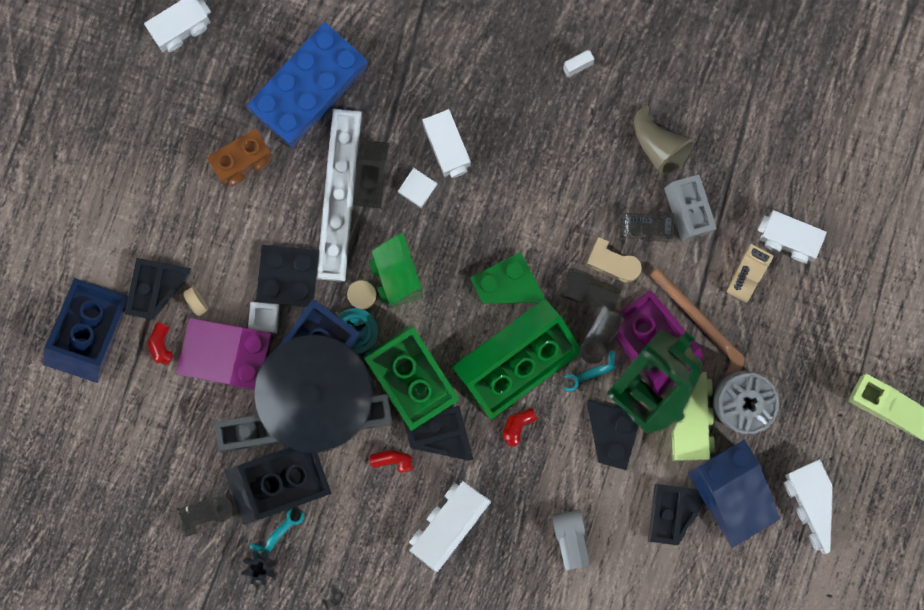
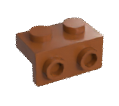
[207,129,273,187]

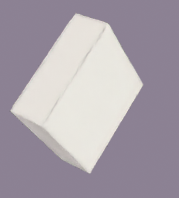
[563,50,594,77]
[398,168,437,208]
[248,302,280,334]

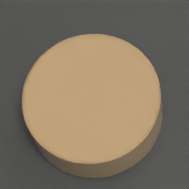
[347,280,376,310]
[184,286,209,316]

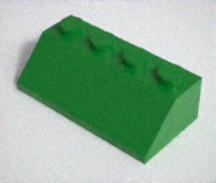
[452,298,583,420]

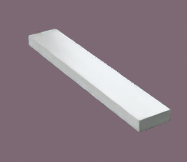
[316,109,362,282]

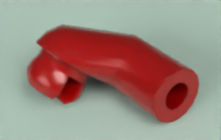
[147,321,173,365]
[502,407,537,447]
[370,450,413,473]

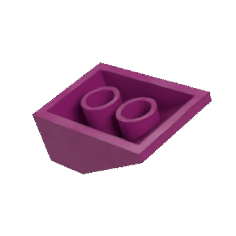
[604,290,705,397]
[176,318,273,391]

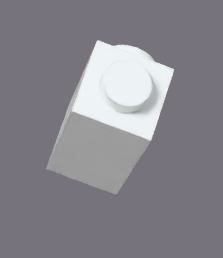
[144,0,211,53]
[422,109,471,178]
[758,210,827,263]

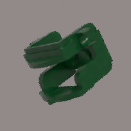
[607,330,703,433]

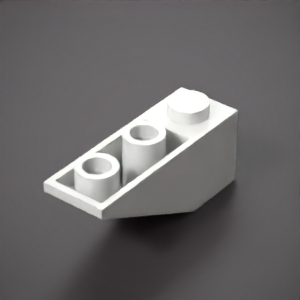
[784,459,832,554]

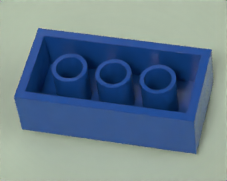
[247,21,368,149]

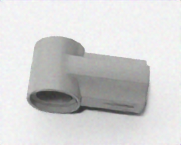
[552,509,590,571]

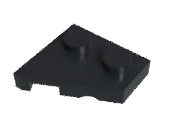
[125,258,192,320]
[586,400,638,471]
[403,406,473,461]
[647,484,705,546]

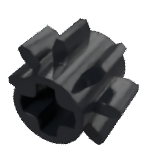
[242,549,278,586]

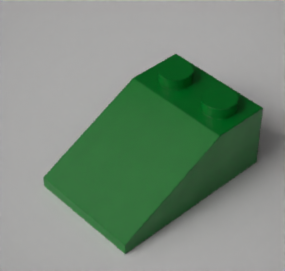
[368,233,423,308]
[363,324,460,431]

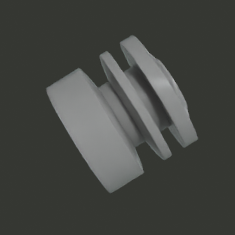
[711,370,779,434]

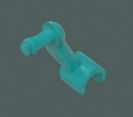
[563,351,617,392]
[250,508,305,555]

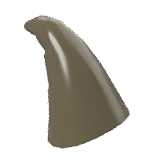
[633,105,695,175]

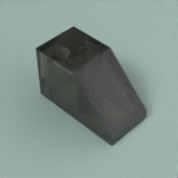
[353,139,389,209]

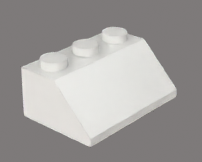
[409,481,491,572]

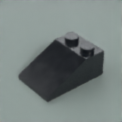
[224,448,332,525]

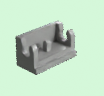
[664,175,717,242]

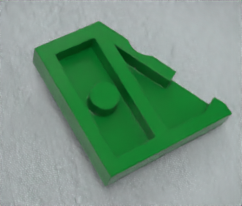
[470,252,544,304]

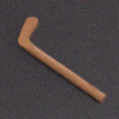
[650,268,745,379]

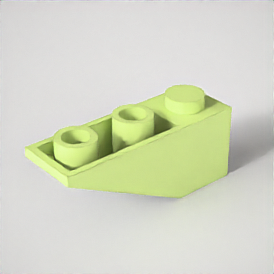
[671,372,715,461]
[848,374,924,441]

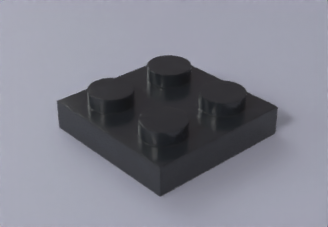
[256,245,319,308]

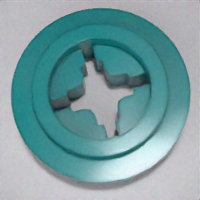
[338,308,378,354]

